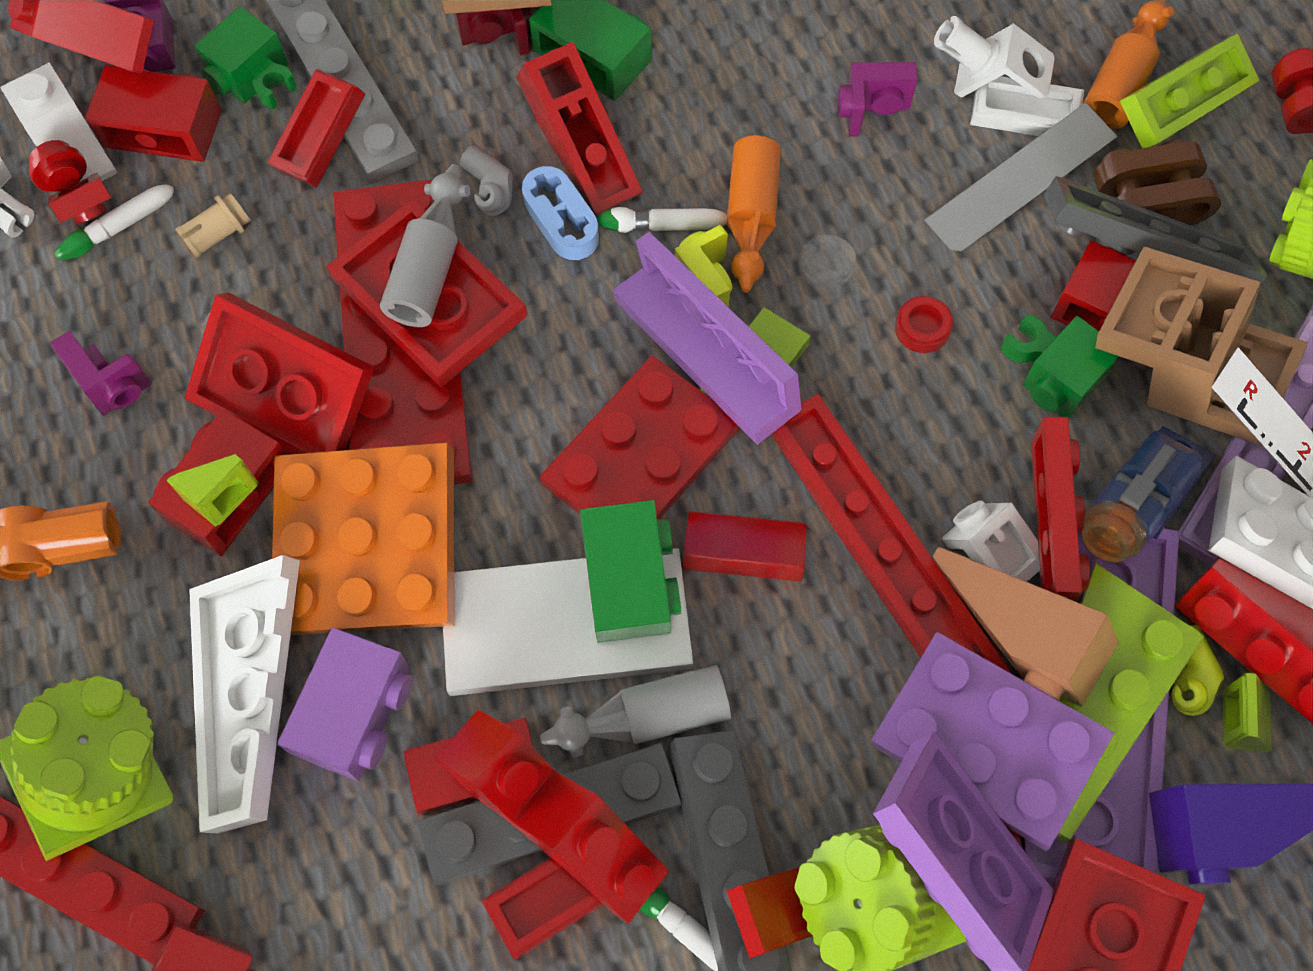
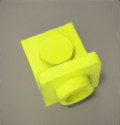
[674,225,732,307]

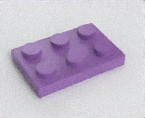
[871,632,1114,851]
[873,731,1054,971]

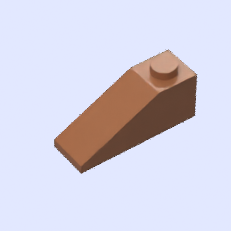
[932,547,1119,707]

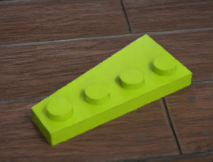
[1056,563,1205,843]

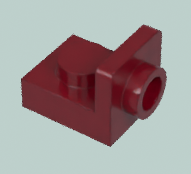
[454,7,532,56]

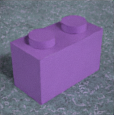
[277,627,413,782]

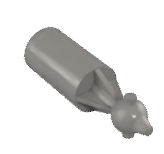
[380,164,470,327]
[540,665,731,757]

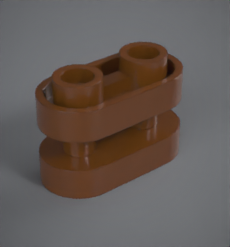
[1093,139,1221,225]

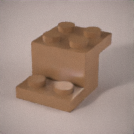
[1096,247,1308,446]

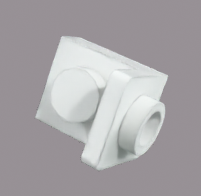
[942,501,1040,582]

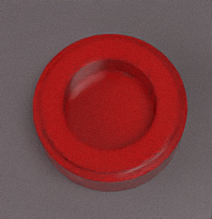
[895,296,953,353]

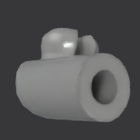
[460,145,513,216]

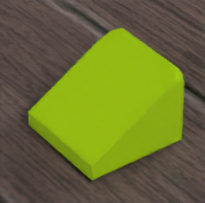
[167,454,258,527]
[1222,673,1272,753]

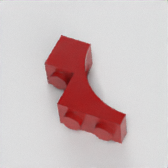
[435,709,669,924]

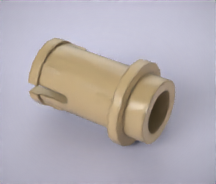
[175,193,251,258]

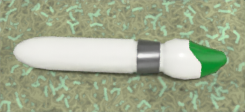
[596,207,727,233]

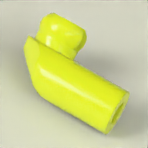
[1171,625,1224,716]

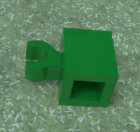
[194,6,297,110]
[1000,314,1120,419]

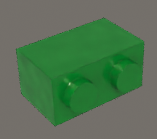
[529,0,652,101]
[580,500,681,643]

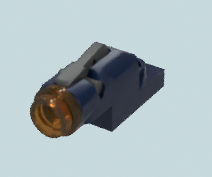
[1082,426,1216,562]

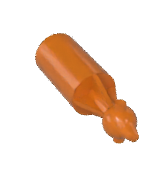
[1083,0,1174,130]
[727,135,781,293]

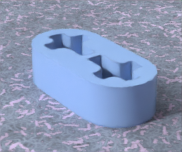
[522,166,599,260]

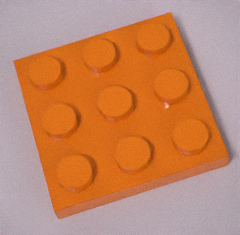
[272,443,455,635]

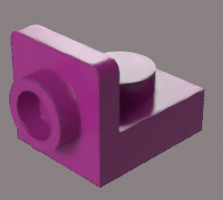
[837,62,917,136]
[50,331,152,416]

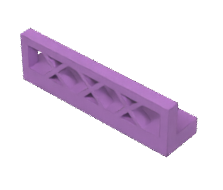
[612,232,802,445]

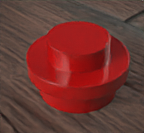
[29,140,87,192]

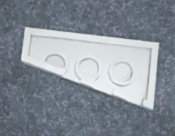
[189,555,300,834]

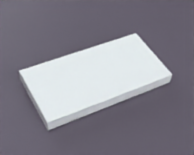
[443,548,693,696]

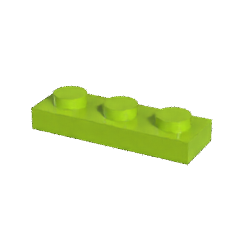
[1120,33,1260,148]

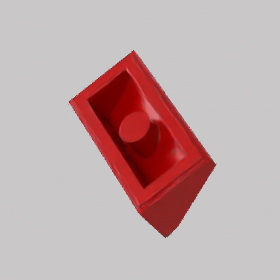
[683,511,806,582]

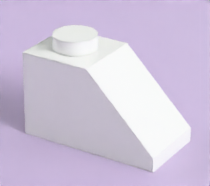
[0,62,118,181]

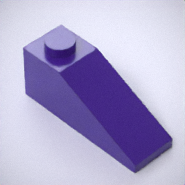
[1149,784,1313,885]

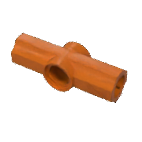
[0,501,121,581]

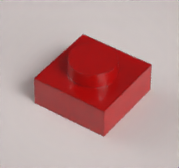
[48,173,111,225]

